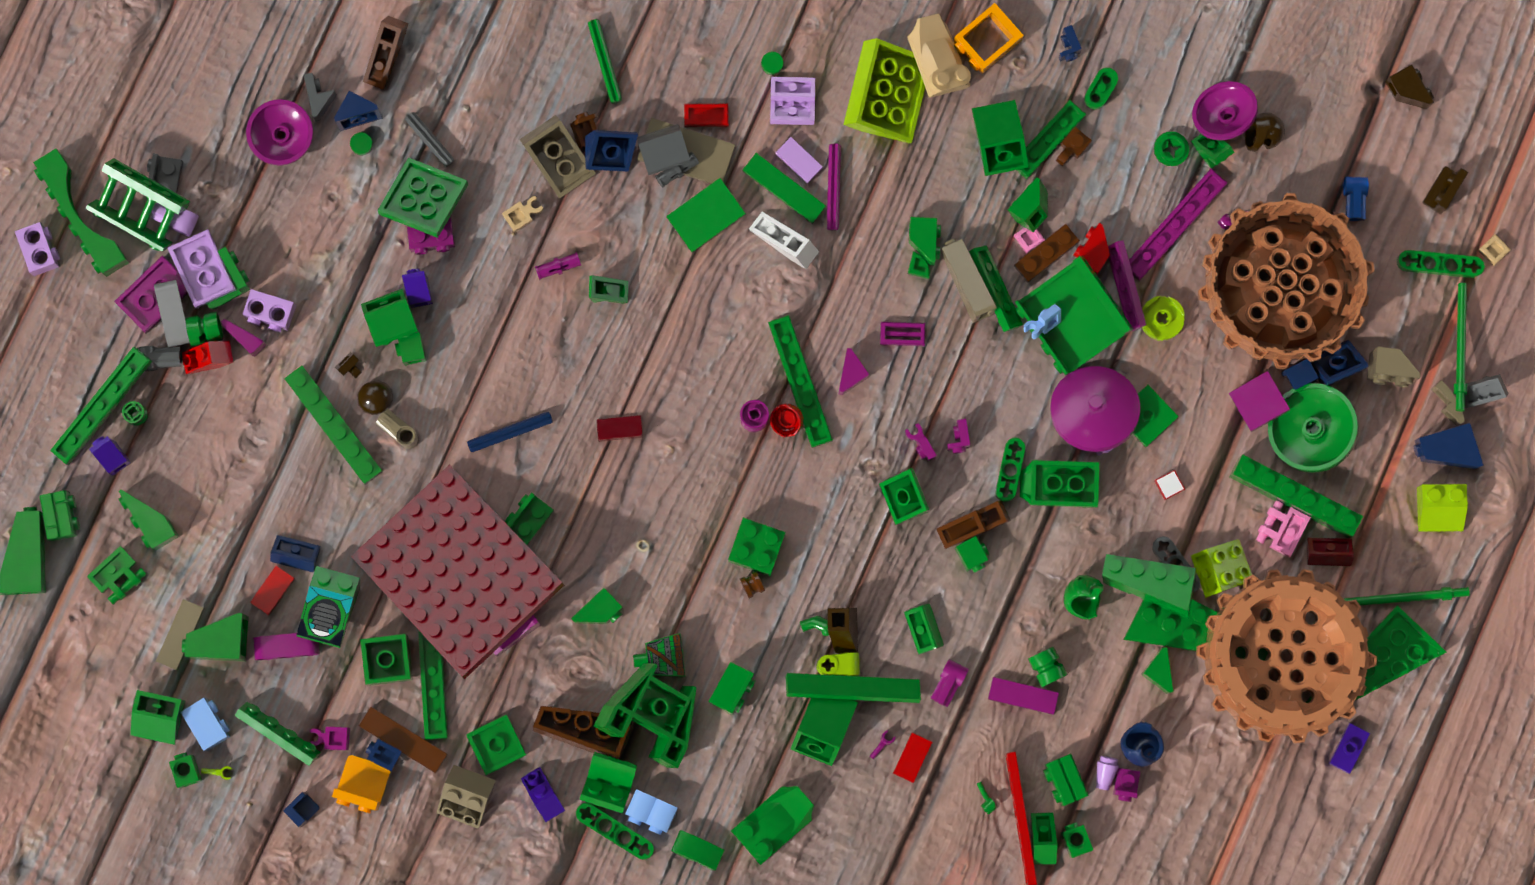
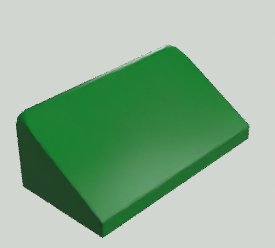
[904,604,944,655]

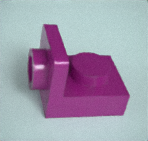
[947,419,970,454]
[1113,768,1140,802]

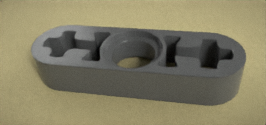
[1152,536,1200,593]

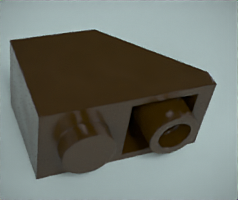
[1385,65,1434,109]
[827,608,858,653]

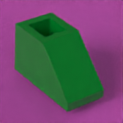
[1007,177,1048,232]
[909,217,941,266]

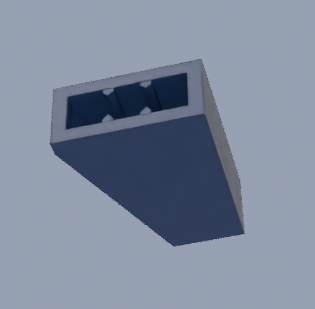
[1413,423,1484,469]

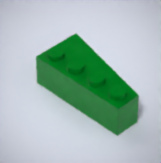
[1102,554,1196,619]

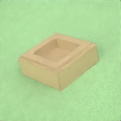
[1478,234,1511,266]

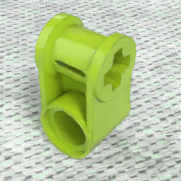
[816,653,860,676]

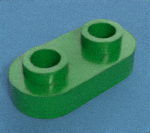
[1084,68,1118,110]

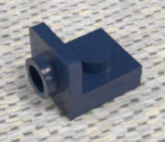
[1058,25,1082,62]
[365,739,402,771]

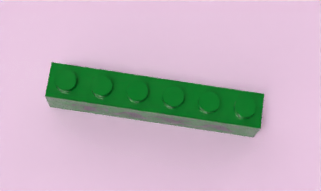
[1229,455,1363,539]

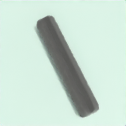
[405,112,454,167]

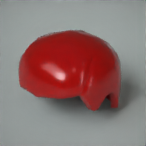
[770,403,804,437]

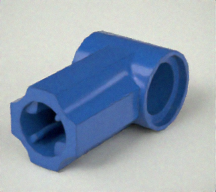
[1343,177,1369,221]

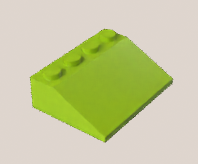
[843,38,925,143]

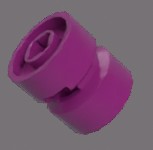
[740,400,769,432]

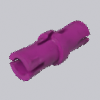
[535,252,581,280]

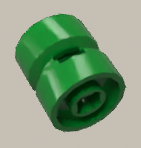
[185,312,223,346]
[1028,647,1068,687]

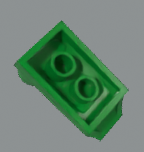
[1020,460,1099,508]
[731,786,814,865]

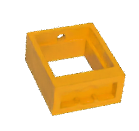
[954,3,1024,74]

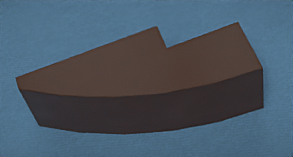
[936,500,1011,549]

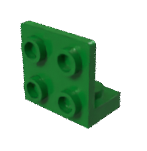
[580,752,637,813]

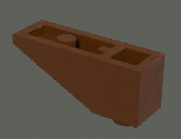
[363,16,409,90]

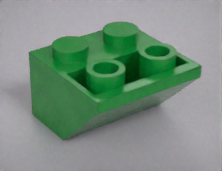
[361,288,418,347]
[708,662,756,715]
[130,690,186,745]

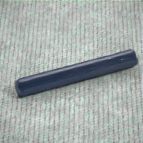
[467,412,553,452]

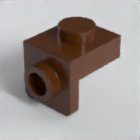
[570,112,597,149]

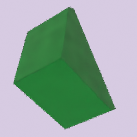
[1141,647,1174,694]

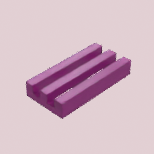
[880,322,925,346]

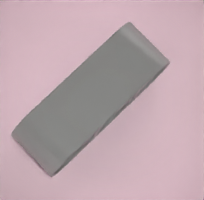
[154,280,190,348]

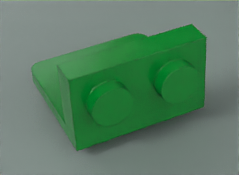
[207,247,250,310]

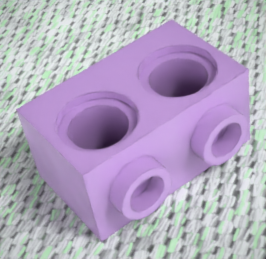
[15,222,60,276]
[243,289,296,332]

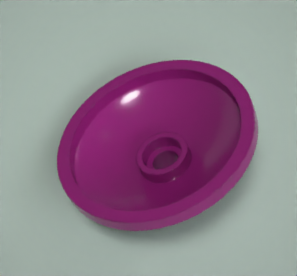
[1192,81,1258,140]
[246,99,313,166]

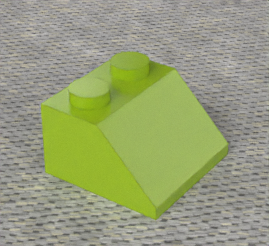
[1417,484,1468,532]

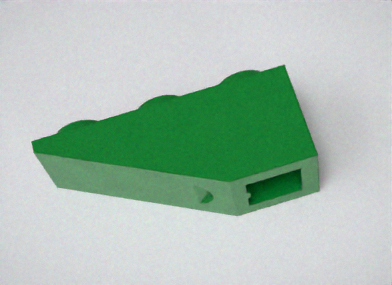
[118,490,179,551]

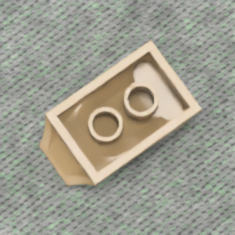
[907,14,971,98]

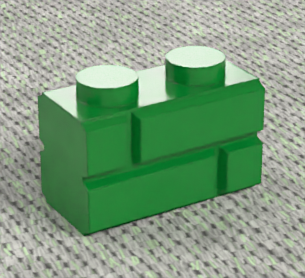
[40,490,80,541]
[1043,754,1089,806]

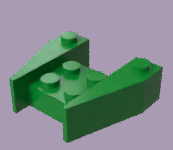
[594,663,697,768]

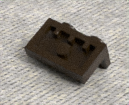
[1422,166,1469,215]

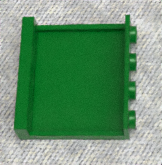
[1015,256,1134,375]

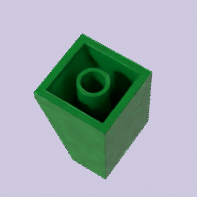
[972,100,1029,176]
[182,613,249,661]
[790,698,858,766]

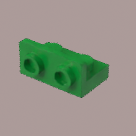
[505,492,554,546]

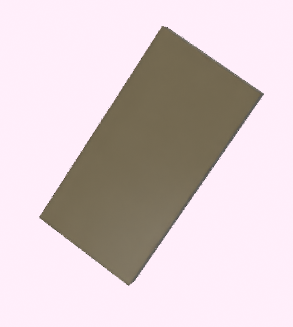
[638,118,735,184]

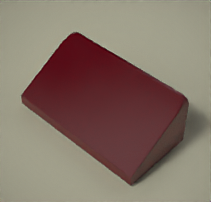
[597,415,643,442]
[1307,537,1354,566]

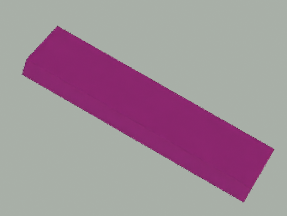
[1108,240,1146,332]

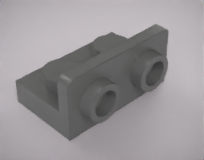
[147,153,183,193]

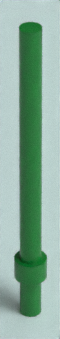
[1454,283,1467,412]
[1343,587,1470,606]

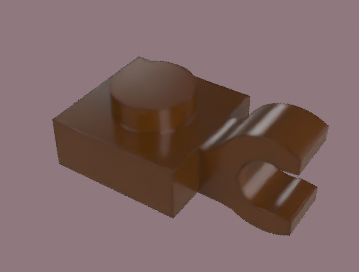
[1056,127,1092,166]

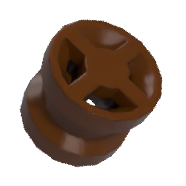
[740,571,765,599]

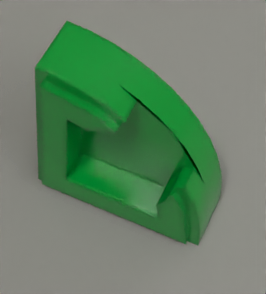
[907,251,930,279]

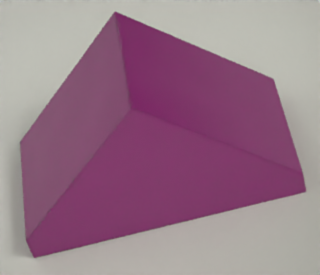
[838,348,869,395]

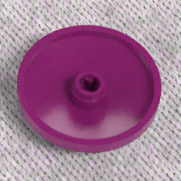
[1050,366,1140,452]

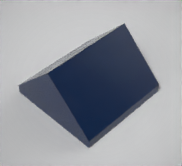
[334,91,383,132]
[585,130,638,172]
[1310,340,1369,386]

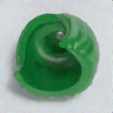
[1064,575,1104,620]

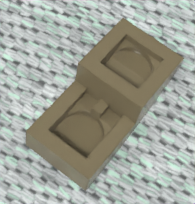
[1431,380,1465,426]

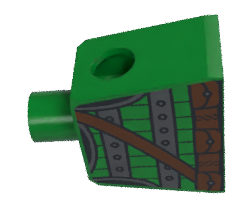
[633,633,686,678]

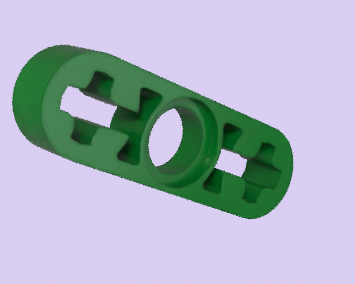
[995,438,1025,502]

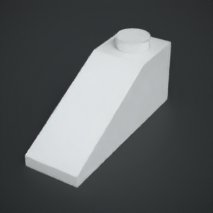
[749,212,819,269]

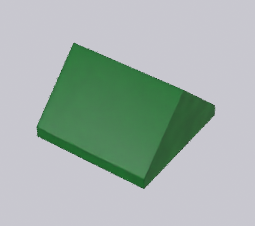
[879,468,929,525]

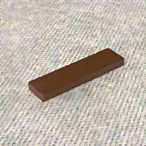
[359,707,448,773]

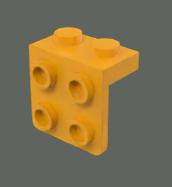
[332,755,391,814]

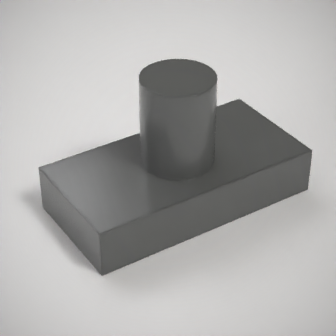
[1465,374,1509,409]

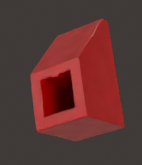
[1073,223,1110,275]
[182,341,234,374]

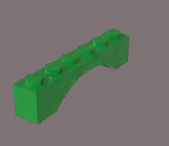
[33,148,129,277]

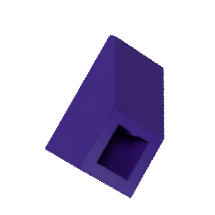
[402,269,433,308]
[89,436,131,476]
[521,767,565,822]

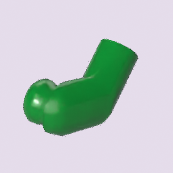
[800,616,829,636]

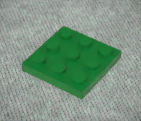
[378,157,468,238]

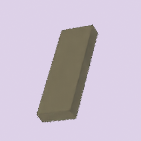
[156,599,205,670]

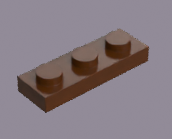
[1014,224,1080,283]

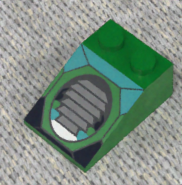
[296,566,360,648]

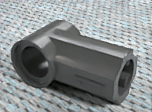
[137,346,182,371]

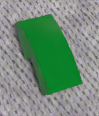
[671,830,724,871]

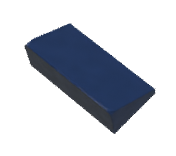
[270,535,320,572]

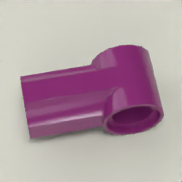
[930,659,969,707]

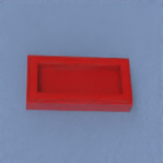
[684,103,729,127]
[250,566,295,615]
[893,733,932,783]

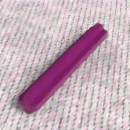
[827,144,841,231]

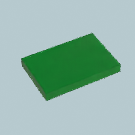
[666,178,746,253]

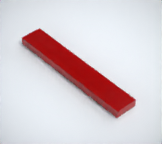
[1005,752,1037,885]

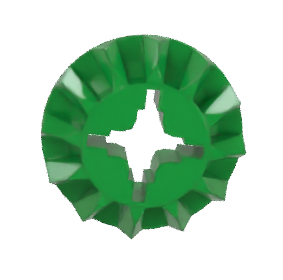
[1154,131,1189,167]

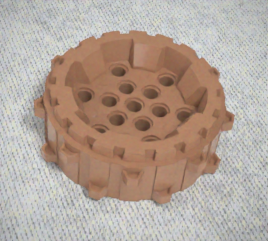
[1198,193,1375,369]
[1196,569,1377,743]

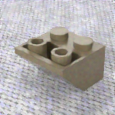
[1367,347,1420,387]
[437,765,496,829]

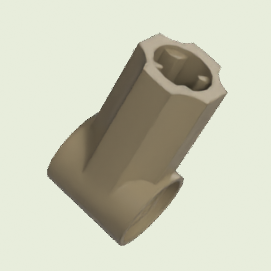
[375,409,419,449]

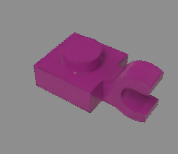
[905,423,937,462]

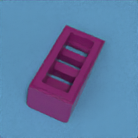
[221,319,266,357]

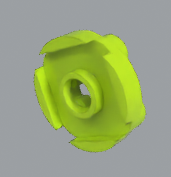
[1142,296,1185,341]

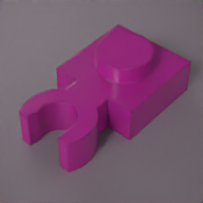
[310,726,350,750]

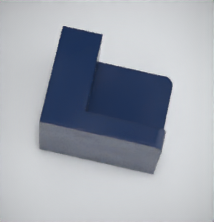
[1281,359,1319,390]
[283,792,320,827]

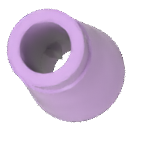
[1096,756,1119,790]

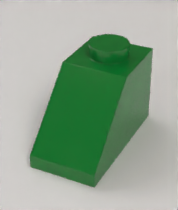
[571,588,623,624]
[1031,813,1058,865]

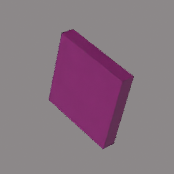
[1229,371,1290,432]

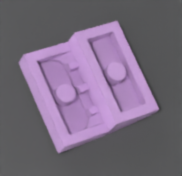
[770,77,815,125]

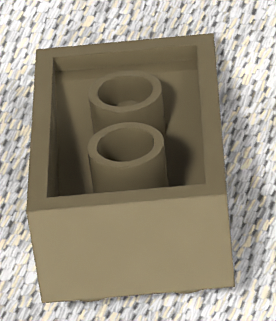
[520,115,596,199]

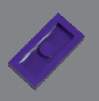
[1329,723,1370,774]

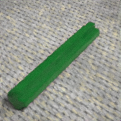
[588,19,622,104]

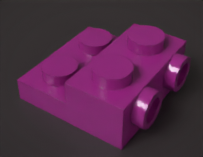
[407,214,455,255]

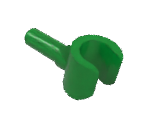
[977,782,996,815]

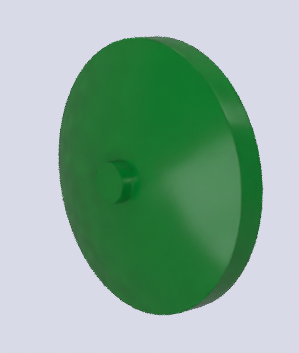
[1268,383,1359,473]

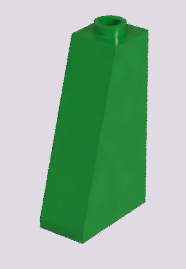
[0,507,46,595]

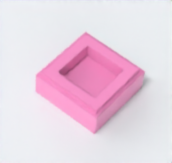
[1014,228,1045,254]

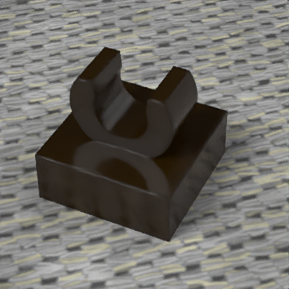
[335,352,362,379]

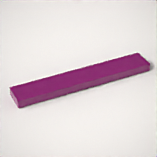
[1129,169,1227,281]

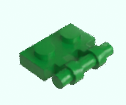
[87,546,147,605]

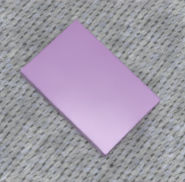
[168,229,236,308]

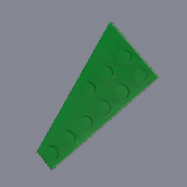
[1123,599,1274,661]
[1305,605,1447,703]

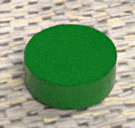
[761,52,783,75]
[350,132,373,156]

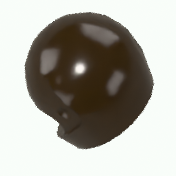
[1245,113,1285,152]

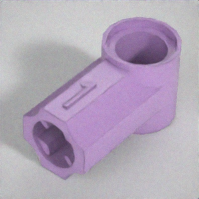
[151,203,199,237]

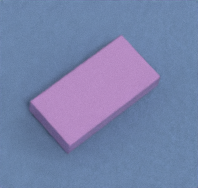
[776,137,823,184]

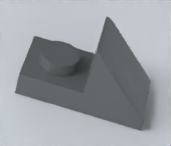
[304,73,337,122]

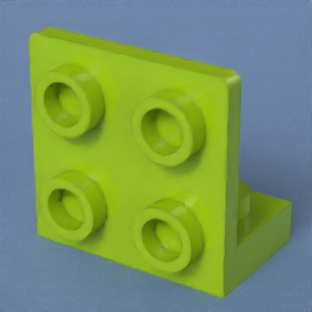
[1190,539,1252,598]

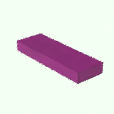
[988,677,1059,715]

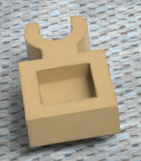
[502,196,544,233]

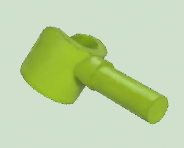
[201,766,233,780]

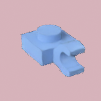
[1024,304,1061,339]

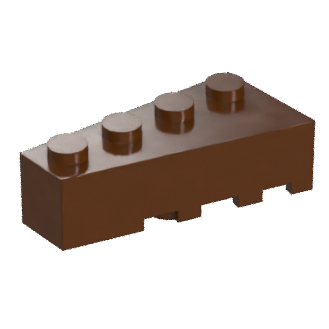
[533,706,633,759]

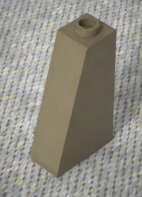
[941,239,997,324]

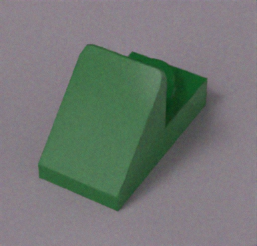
[1191,134,1234,168]
[589,275,629,304]

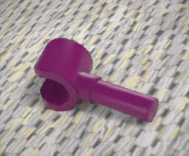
[1217,211,1247,230]
[870,730,895,759]

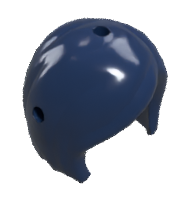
[1120,721,1164,767]

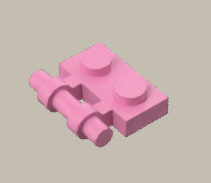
[1256,500,1311,558]

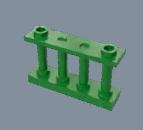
[86,158,190,252]

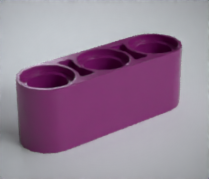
[253,633,320,660]

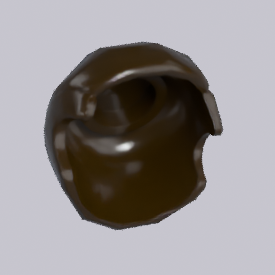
[357,380,393,415]

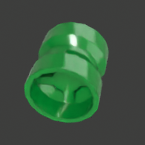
[122,401,148,426]

